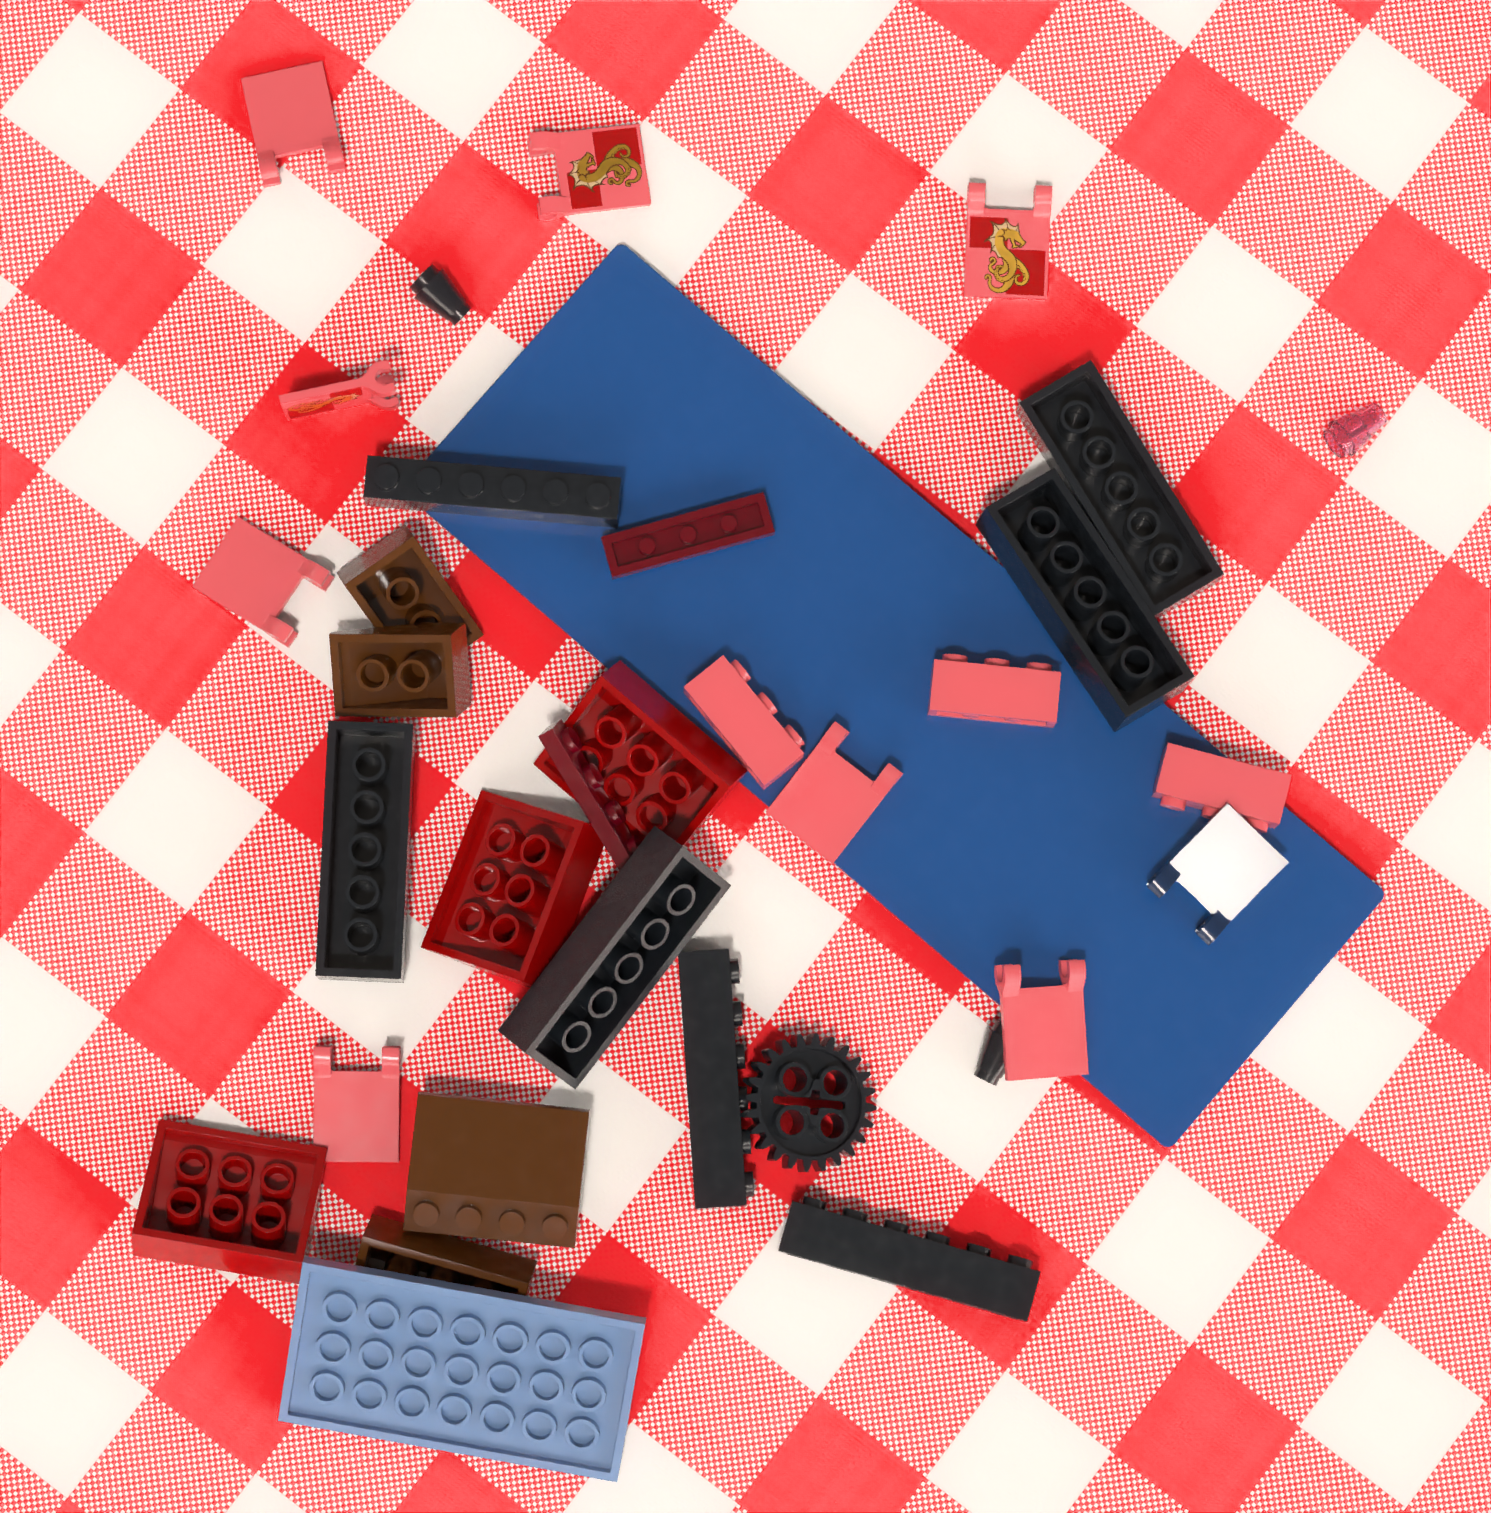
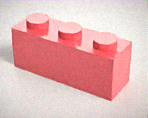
[927,654,1061,728]
[684,655,805,790]
[1152,743,1292,833]

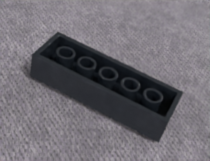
[1016,360,1224,619]
[975,468,1195,732]
[315,721,416,983]
[498,826,731,1090]

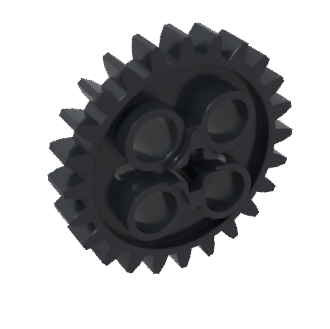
[739,1033,877,1172]

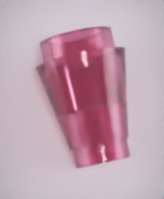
[1323,402,1387,458]

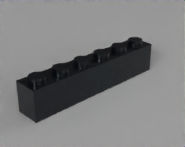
[363,455,622,528]
[678,949,754,1210]
[778,1196,1041,1322]

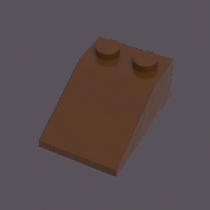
[337,524,484,646]
[329,623,471,718]

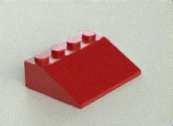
[533,660,748,847]
[421,790,604,988]
[132,1119,328,1284]

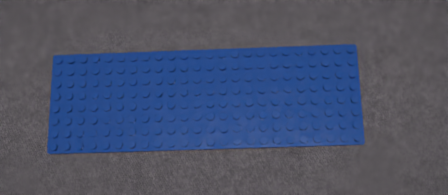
[424,244,1384,1147]

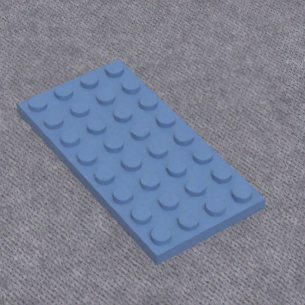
[278,1256,646,1482]

